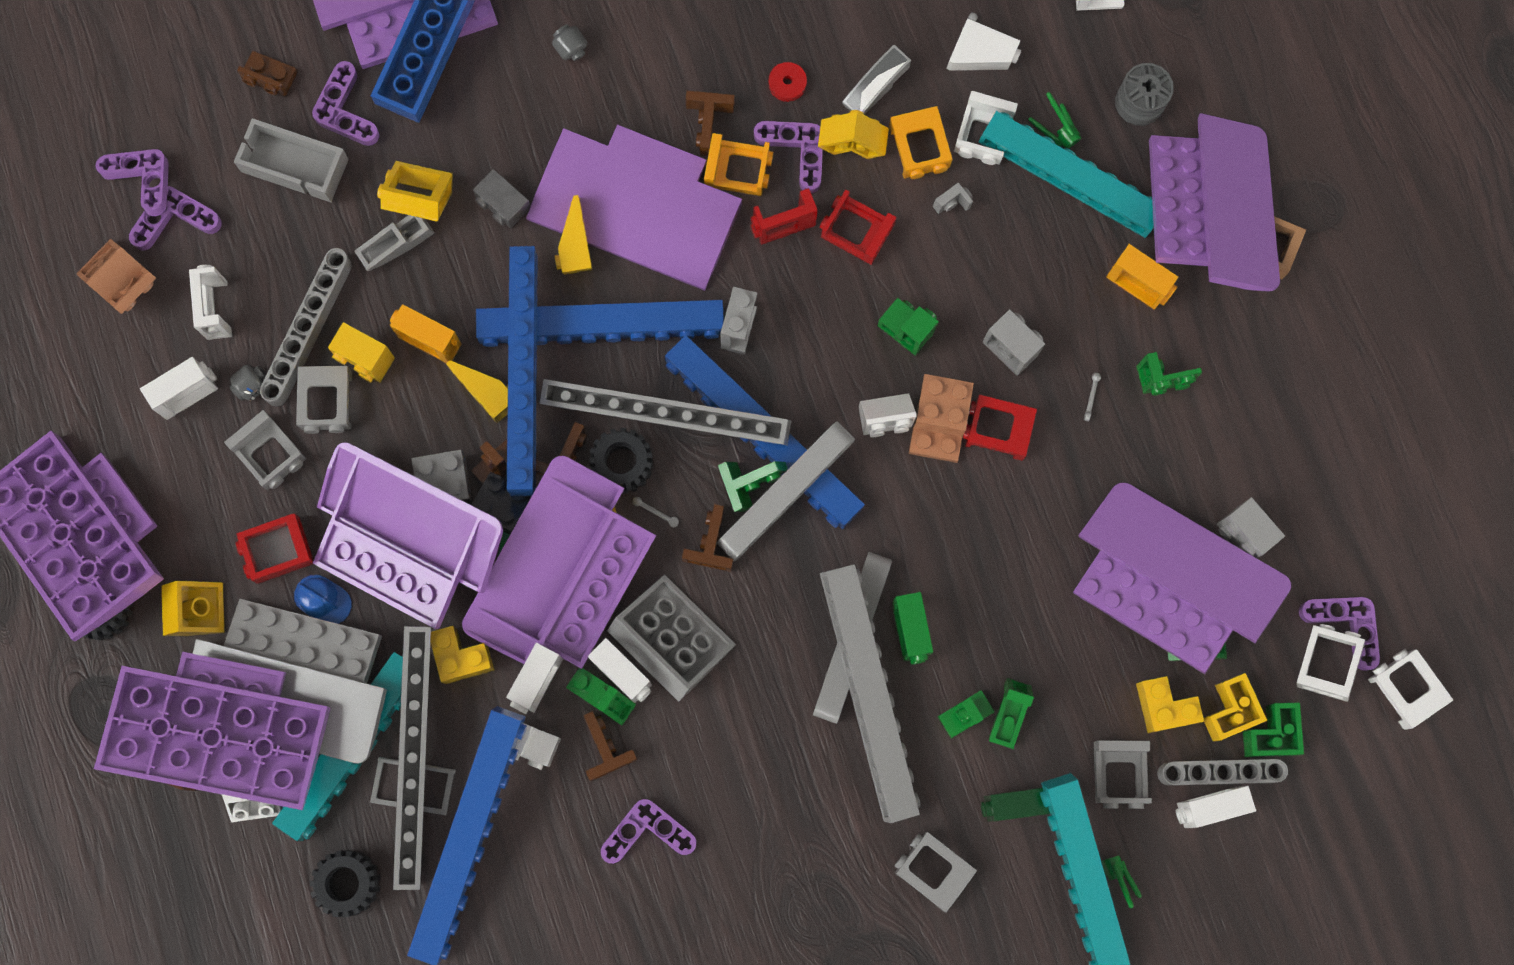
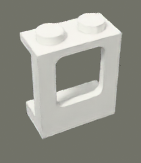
[954,91,1018,165]
[189,265,232,340]
[1368,649,1453,730]

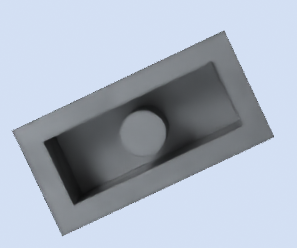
[473,169,530,228]

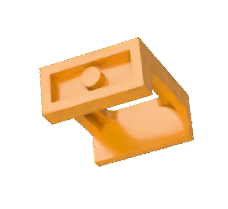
[889,106,952,179]
[704,133,773,196]

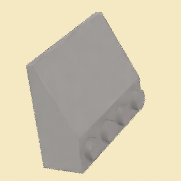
[607,575,736,701]

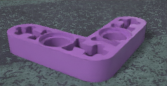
[312,61,379,146]
[754,121,823,193]
[95,149,169,216]
[129,186,222,251]
[1299,597,1380,671]
[601,799,697,864]

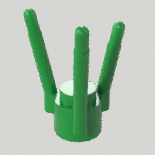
[1029,92,1082,149]
[1101,855,1142,908]

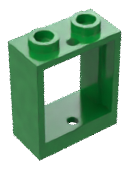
[892,592,933,665]

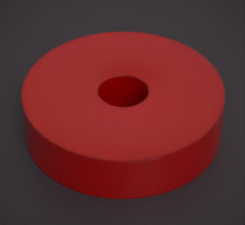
[769,62,807,102]

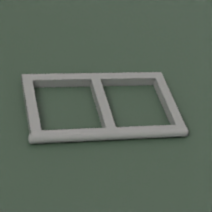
[370,757,456,815]

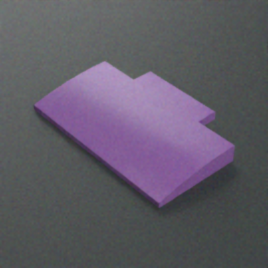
[526,125,742,291]
[0,431,164,641]
[94,652,331,810]

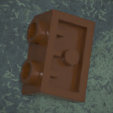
[237,51,298,97]

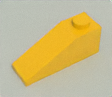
[555,195,592,275]
[446,360,508,423]

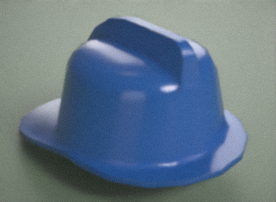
[294,575,352,624]

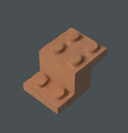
[77,239,156,314]
[908,374,974,463]

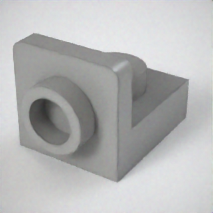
[933,183,973,214]

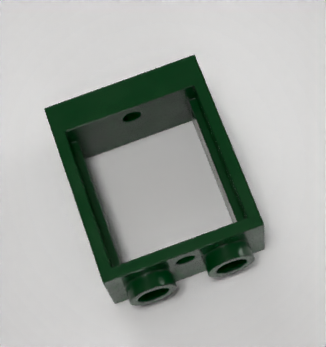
[981,788,1050,822]

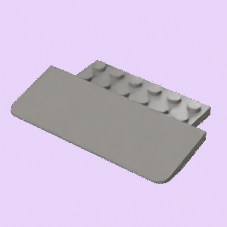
[193,599,387,764]

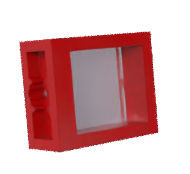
[236,513,314,584]

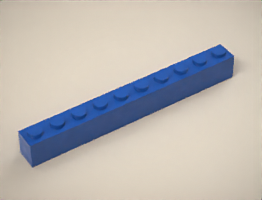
[507,246,538,496]
[476,300,723,347]
[665,335,865,530]
[407,706,527,965]

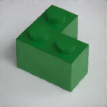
[878,298,939,356]
[1243,703,1304,757]

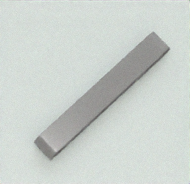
[260,248,352,407]
[717,421,855,561]
[813,552,892,724]

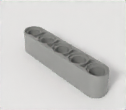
[1157,759,1288,786]

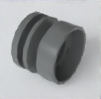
[1115,63,1174,126]

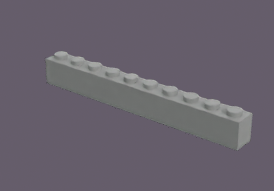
[540,379,792,446]
[820,564,920,823]
[393,626,431,890]

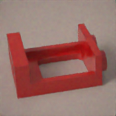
[750,188,818,245]
[819,190,897,265]
[963,395,1037,461]

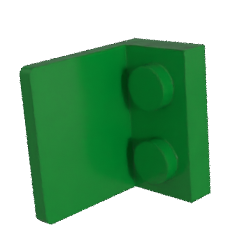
[1136,352,1202,396]

